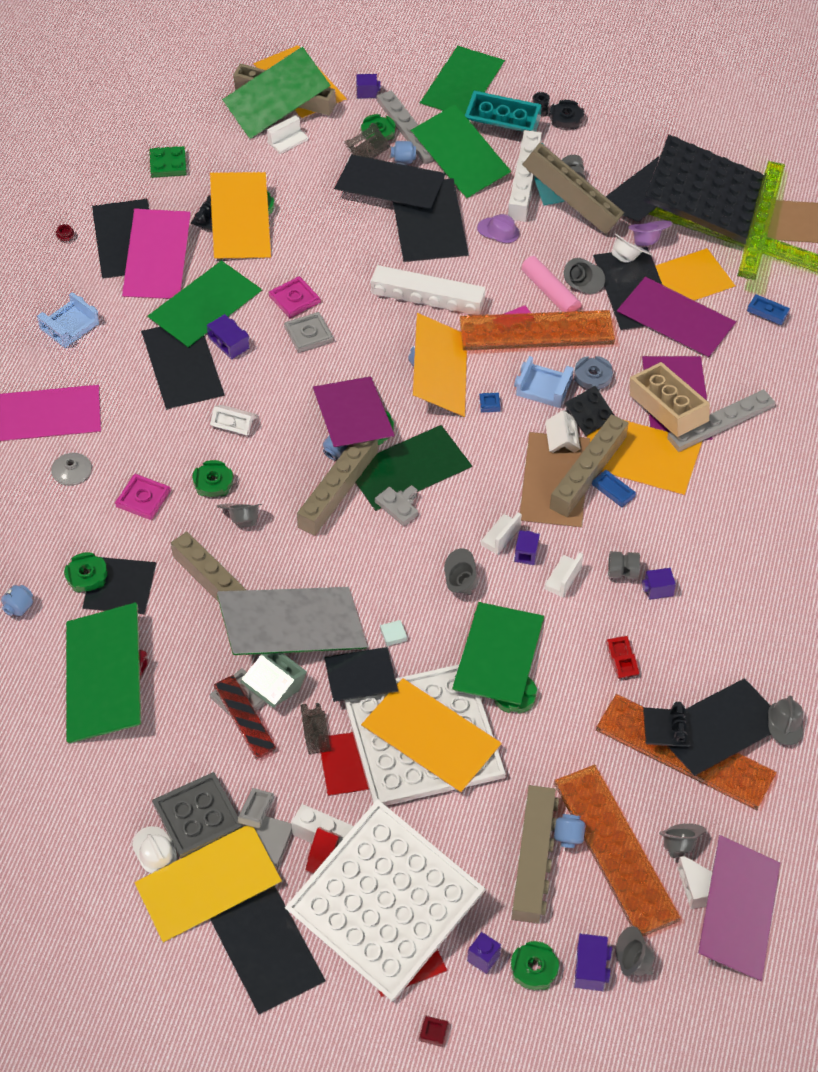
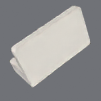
[267,115,308,154]
[210,405,257,435]
[545,410,580,453]
[481,512,522,555]
[544,552,583,597]

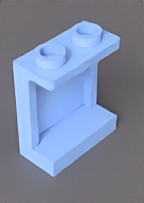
[37,292,99,348]
[514,356,574,408]

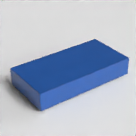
[592,470,636,507]

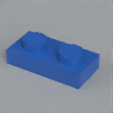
[747,294,790,325]

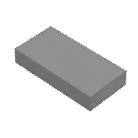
[238,788,274,829]

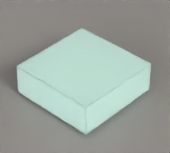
[380,620,407,646]

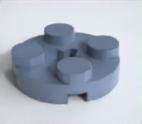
[574,356,613,390]

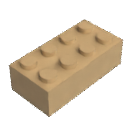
[630,362,710,437]

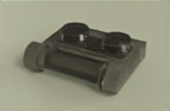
[344,123,390,158]

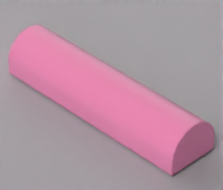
[522,256,581,315]

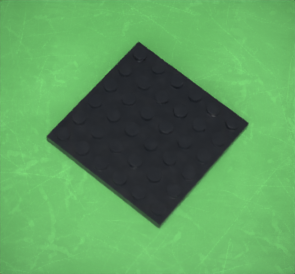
[644,134,766,244]

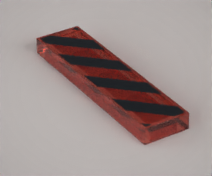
[214,675,276,760]

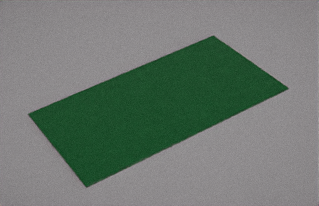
[355,425,473,511]

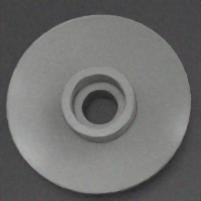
[51,453,92,486]

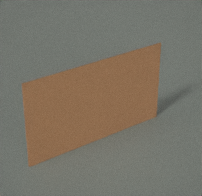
[721,199,818,243]
[520,432,590,528]

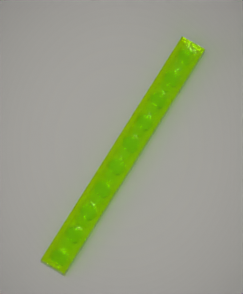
[737,161,785,280]
[649,207,818,273]

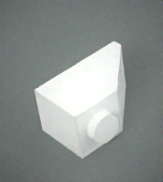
[677,856,712,909]

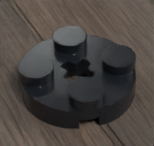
[549,99,584,129]

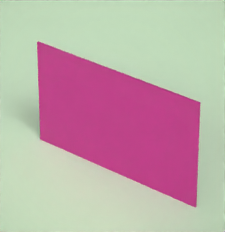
[122,209,191,299]
[0,385,101,441]

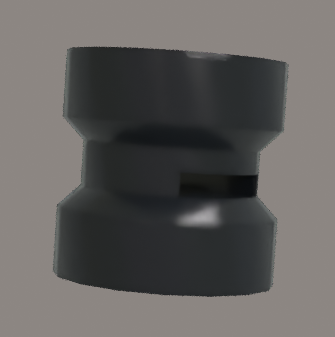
[532,92,550,117]

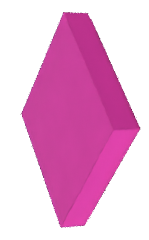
[268,276,321,319]
[115,473,171,520]

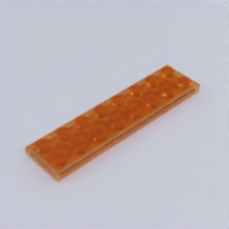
[459,310,615,350]
[596,694,777,810]
[554,764,681,937]

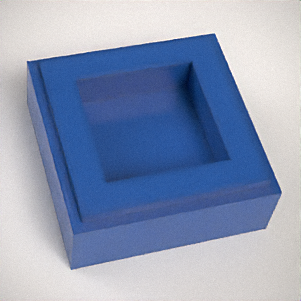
[479,392,501,413]

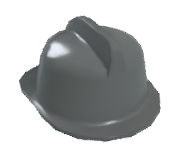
[563,258,605,294]
[217,503,263,528]
[444,548,479,595]
[768,696,803,745]
[659,823,706,858]
[615,926,655,976]

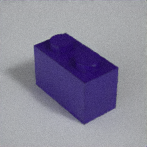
[207,314,250,360]
[574,933,612,991]

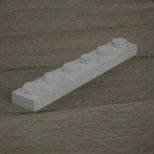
[377,90,435,164]
[667,389,775,452]

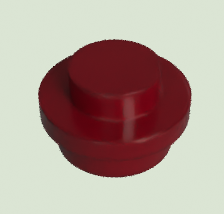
[56,224,74,241]

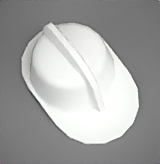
[612,234,652,262]
[132,826,177,874]

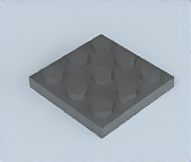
[152,772,243,859]

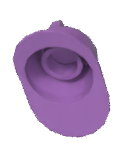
[477,214,519,243]
[628,220,672,246]

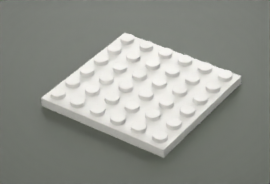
[344,664,506,806]
[285,799,486,1002]

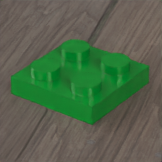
[149,146,187,178]

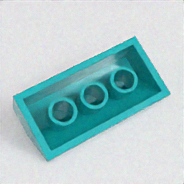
[465,91,541,132]

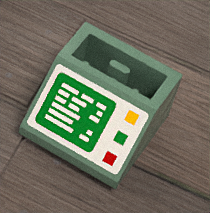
[241,653,307,708]

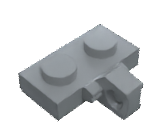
[375,485,418,526]

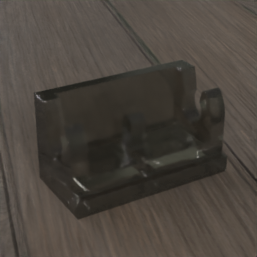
[300,703,331,755]

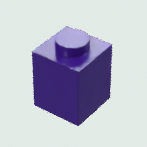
[356,74,381,99]
[514,530,540,565]
[642,567,676,600]
[467,931,501,974]

